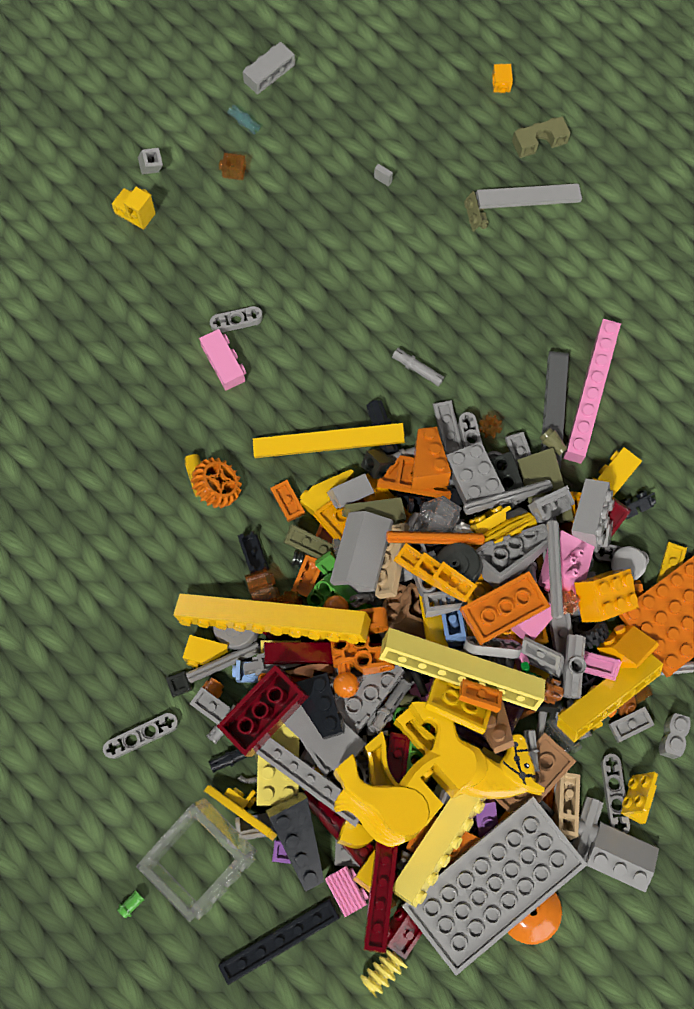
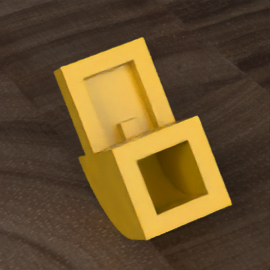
[337,820,374,849]

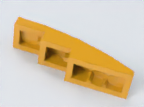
[393,543,477,602]

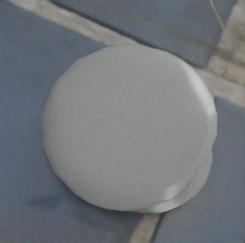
[611,546,647,580]

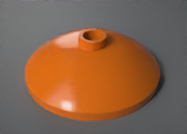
[507,893,562,944]

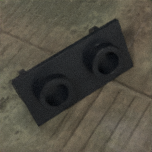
[619,490,656,520]

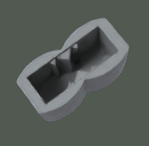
[659,713,691,759]

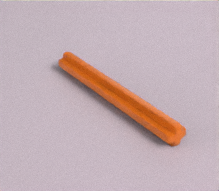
[386,531,485,545]

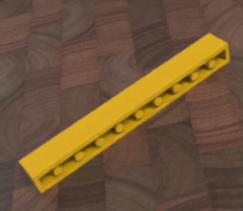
[173,594,371,644]

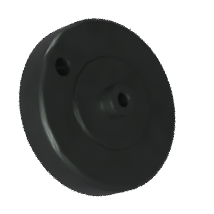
[435,543,482,584]

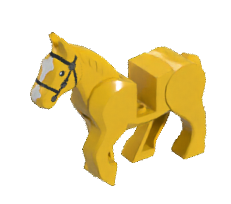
[333,701,545,847]

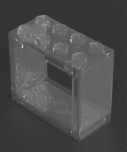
[136,798,258,922]

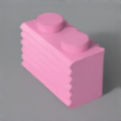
[325,866,368,917]

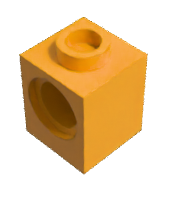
[492,64,513,93]

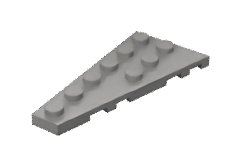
[301,665,405,778]

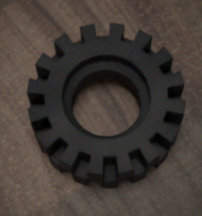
[572,617,609,649]

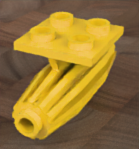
[469,505,537,550]

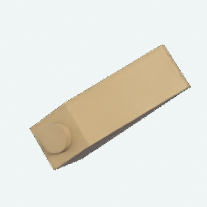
[552,772,580,841]

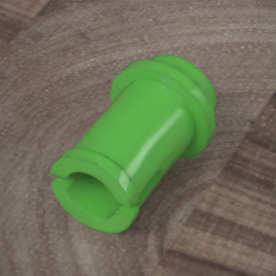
[117,890,145,919]

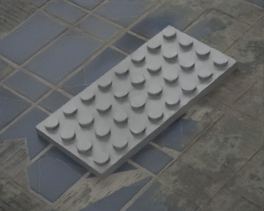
[401,796,588,976]

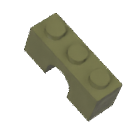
[512,116,571,158]

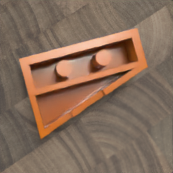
[411,427,451,491]

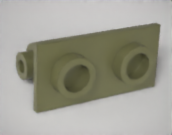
[464,191,489,232]

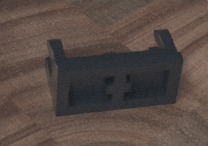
[237,531,269,576]

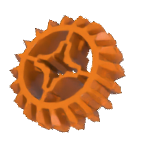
[190,457,242,509]

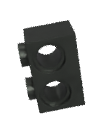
[490,451,524,492]

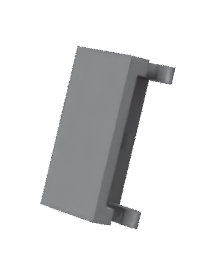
[327,474,374,509]
[528,485,575,525]
[235,813,277,841]

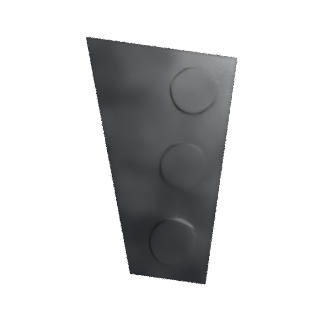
[296,673,344,740]

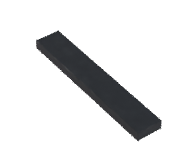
[218,899,340,985]

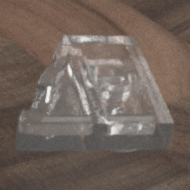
[544,719,582,755]

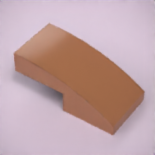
[287,664,334,678]

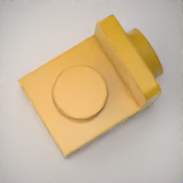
[224,787,257,810]

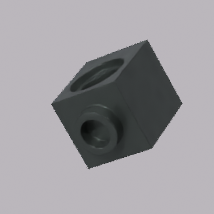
[361,448,394,479]

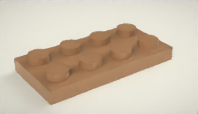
[495,733,576,814]

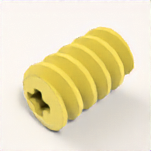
[360,949,408,998]

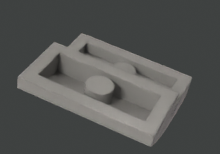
[521,637,564,678]

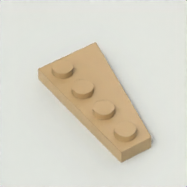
[375,523,410,599]

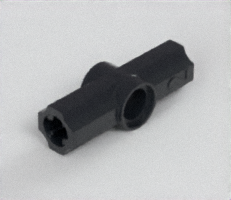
[366,400,399,455]

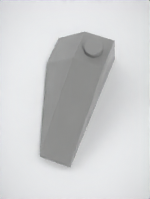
[476,524,548,589]

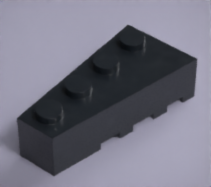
[266,791,324,892]

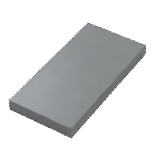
[284,706,367,771]

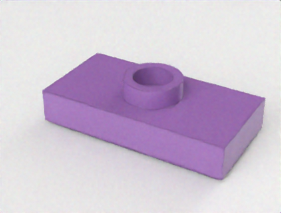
[475,799,498,838]

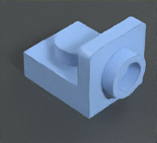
[232,660,258,683]

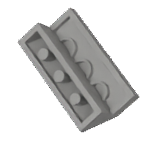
[330,511,393,592]

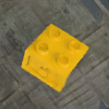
[621,772,658,824]

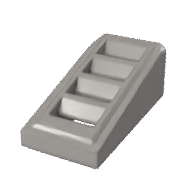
[422,591,467,618]

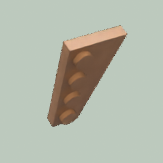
[483,700,515,754]

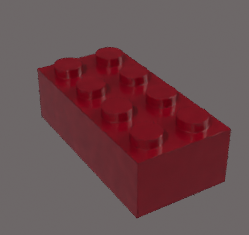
[217,665,309,757]

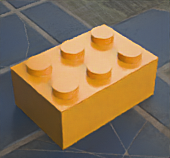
[574,569,639,623]

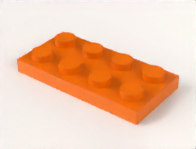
[459,571,551,646]

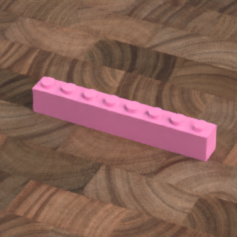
[563,319,621,464]

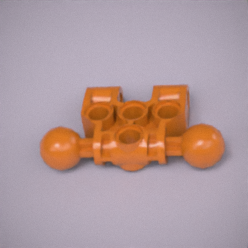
[324,595,395,698]

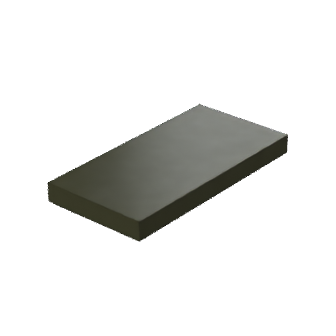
[517,448,575,525]

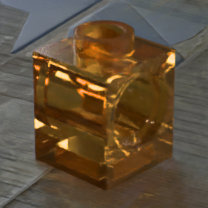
[219,153,246,180]

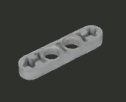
[103,713,178,759]
[601,754,630,833]

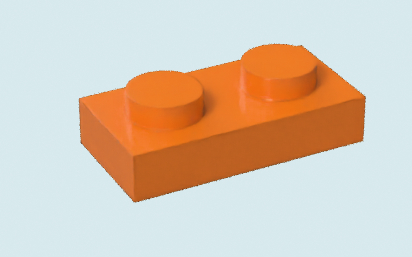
[270,480,305,522]
[458,679,503,713]

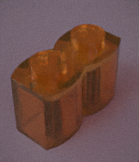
[244,568,281,603]

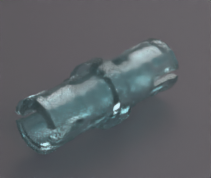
[228,105,260,135]

